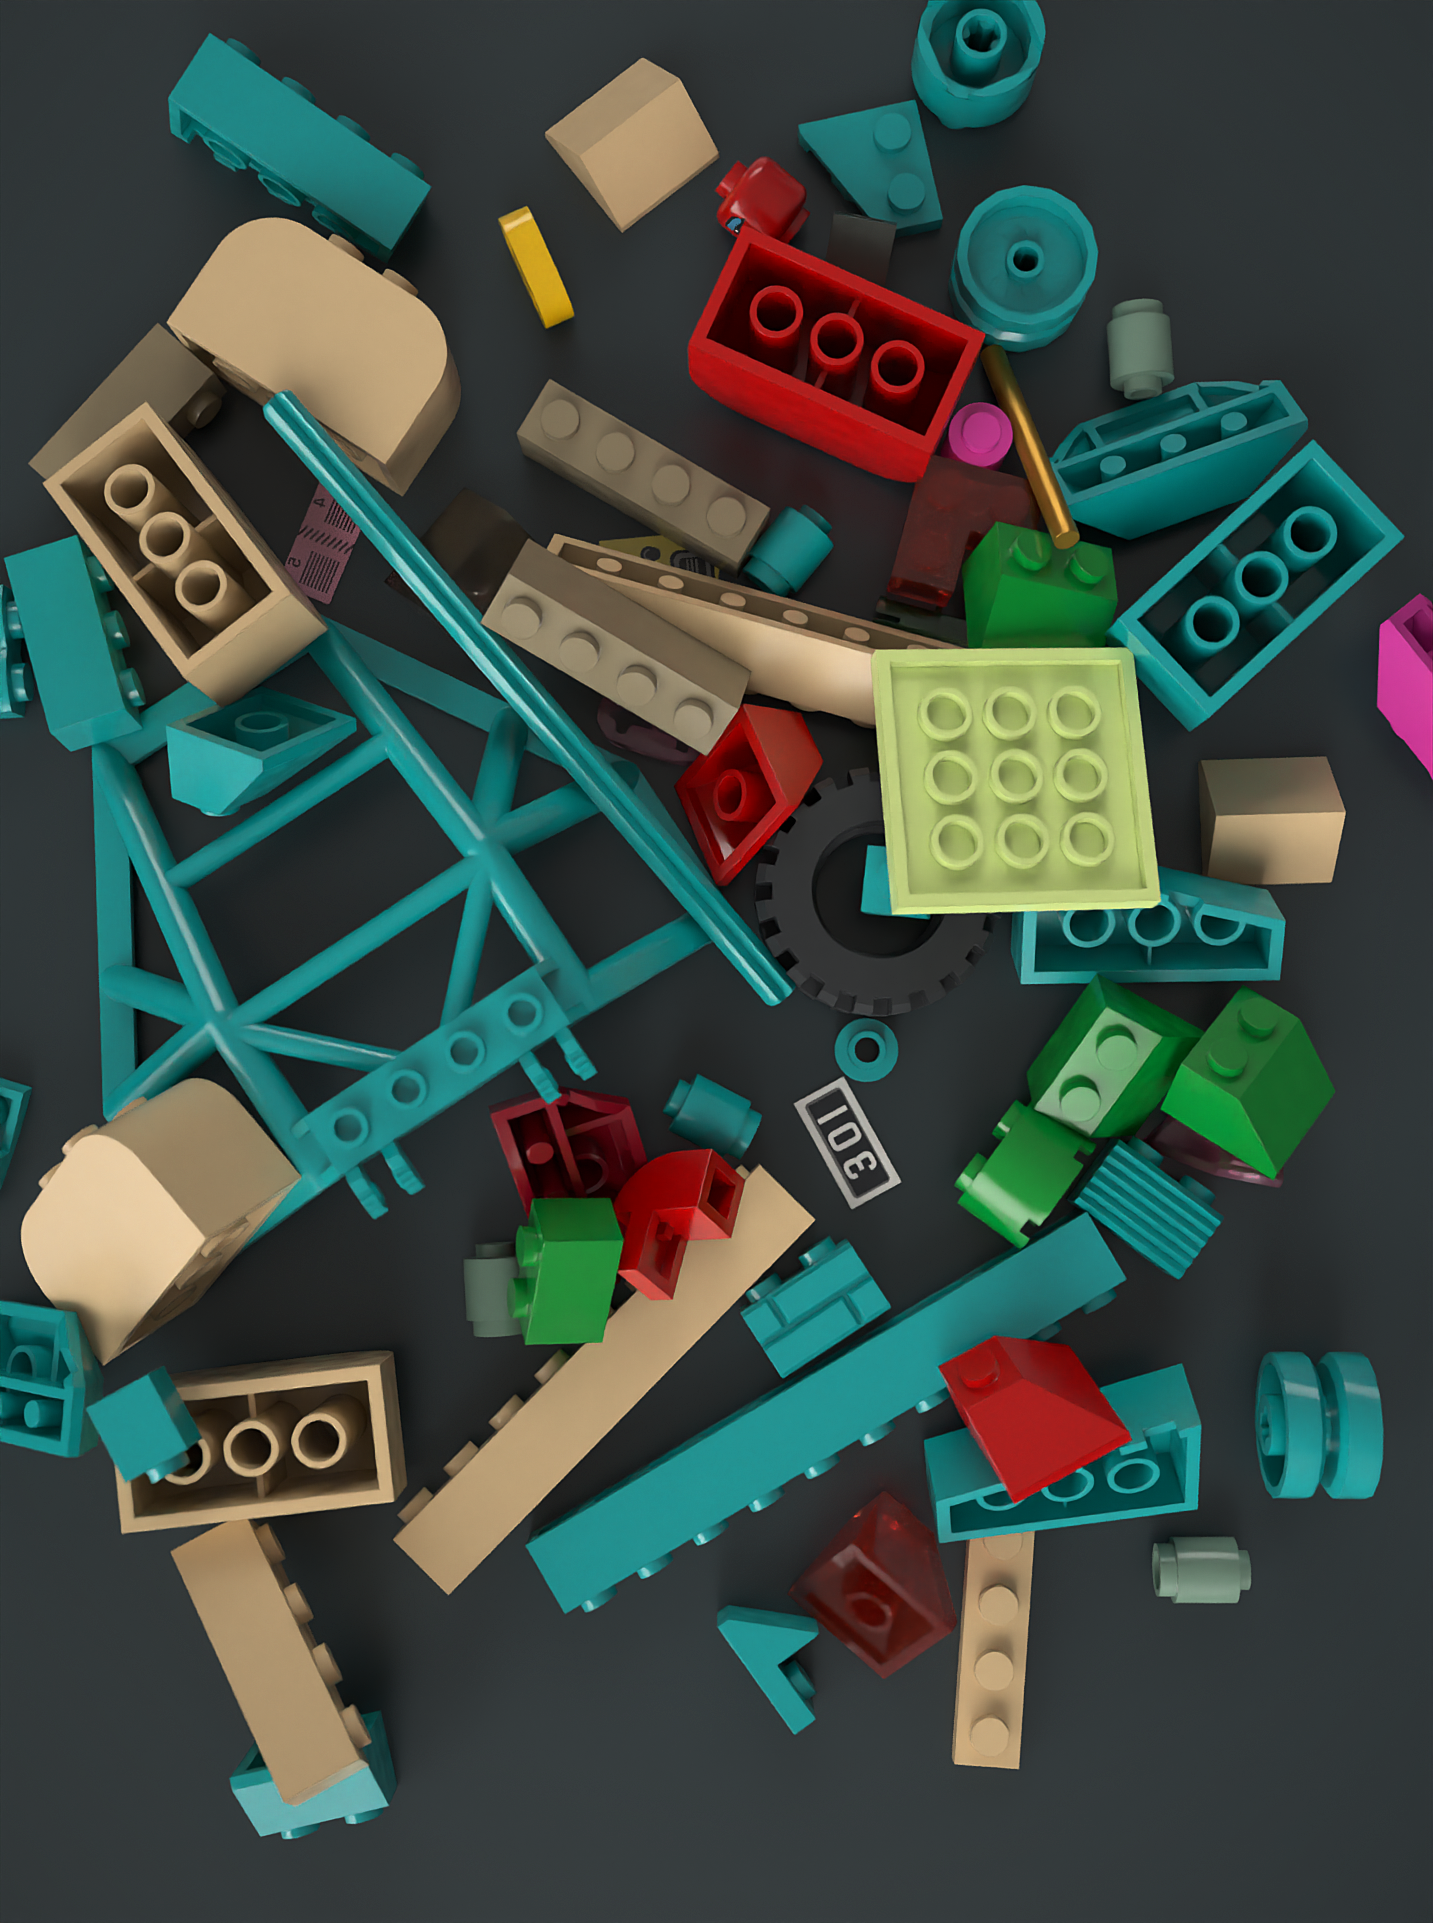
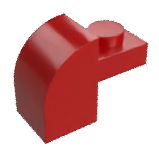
[613,1149,746,1301]

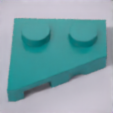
[797,99,943,238]

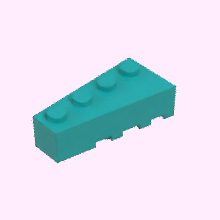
[168,33,432,264]
[924,1363,1201,1543]

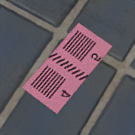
[284,483,361,605]

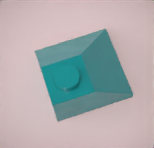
[166,686,357,816]

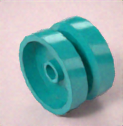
[948,185,1098,353]
[1255,1352,1383,1499]

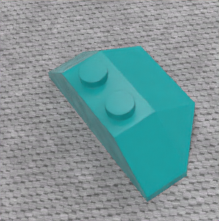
[1048,380,1308,540]
[0,1300,104,1457]

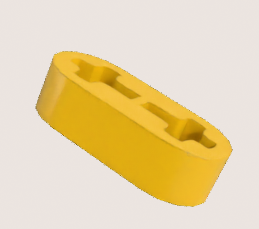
[498,206,575,329]

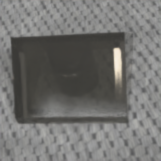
[384,487,538,648]

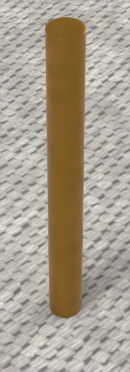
[980,344,1080,549]

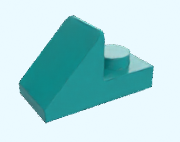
[717,1605,819,1735]

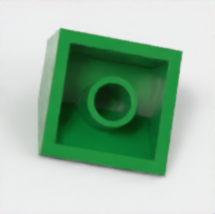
[962,521,1118,649]
[1026,973,1205,1138]
[1160,985,1335,1180]

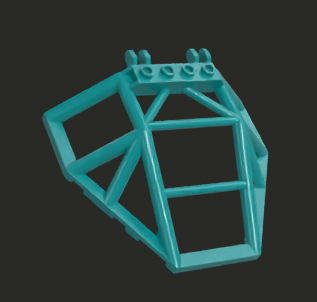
[92,614,727,1257]

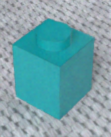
[86,1366,202,1483]

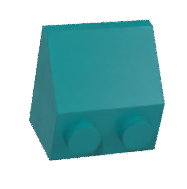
[230,1710,398,1839]

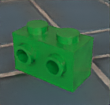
[507,1198,624,1345]

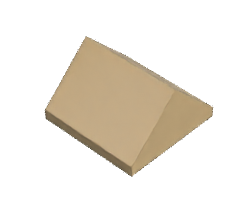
[545,57,719,233]
[1198,757,1346,885]

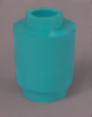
[742,505,834,598]
[662,1074,762,1160]

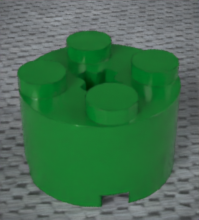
[954,1099,1097,1249]

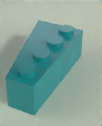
[1011,866,1286,984]

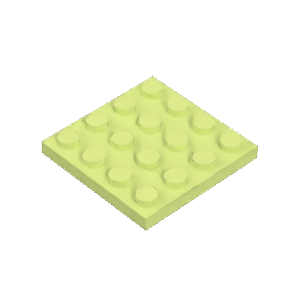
[870,647,1161,915]

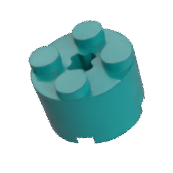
[911,0,1046,130]

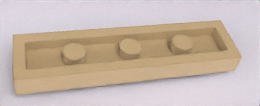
[952,1531,1035,1769]

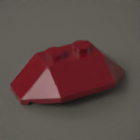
[488,1086,648,1284]

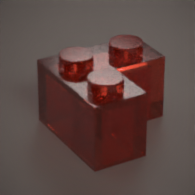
[886,455,1041,607]

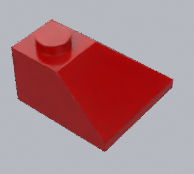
[674,703,824,886]
[938,1335,1132,1504]

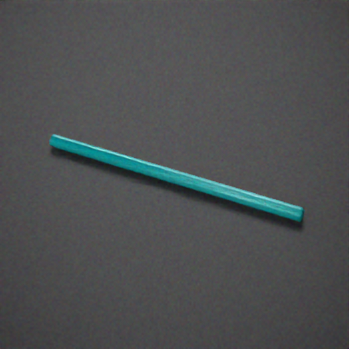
[263,389,796,1006]

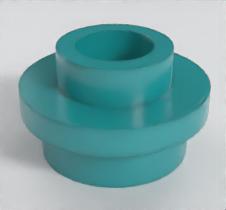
[834,1018,898,1082]

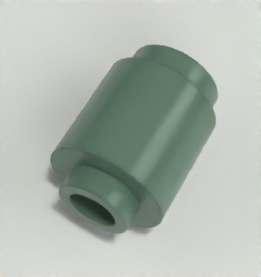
[1107,299,1174,400]
[463,1242,522,1337]
[1152,1537,1251,1603]

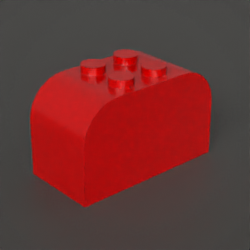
[688,225,986,483]

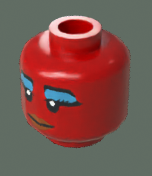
[715,156,810,244]

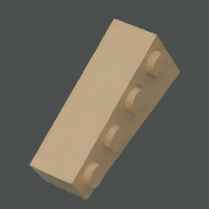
[170,1518,372,1807]

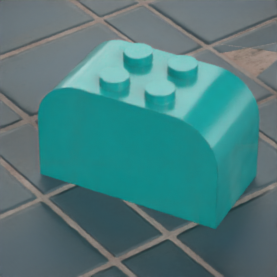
[1105,440,1405,732]

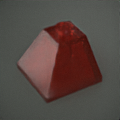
[787,1490,958,1679]

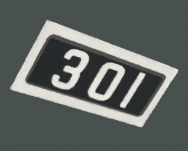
[794,1076,901,1209]

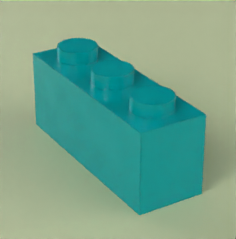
[4,535,146,752]

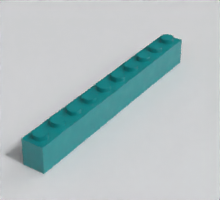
[525,1208,1127,1614]

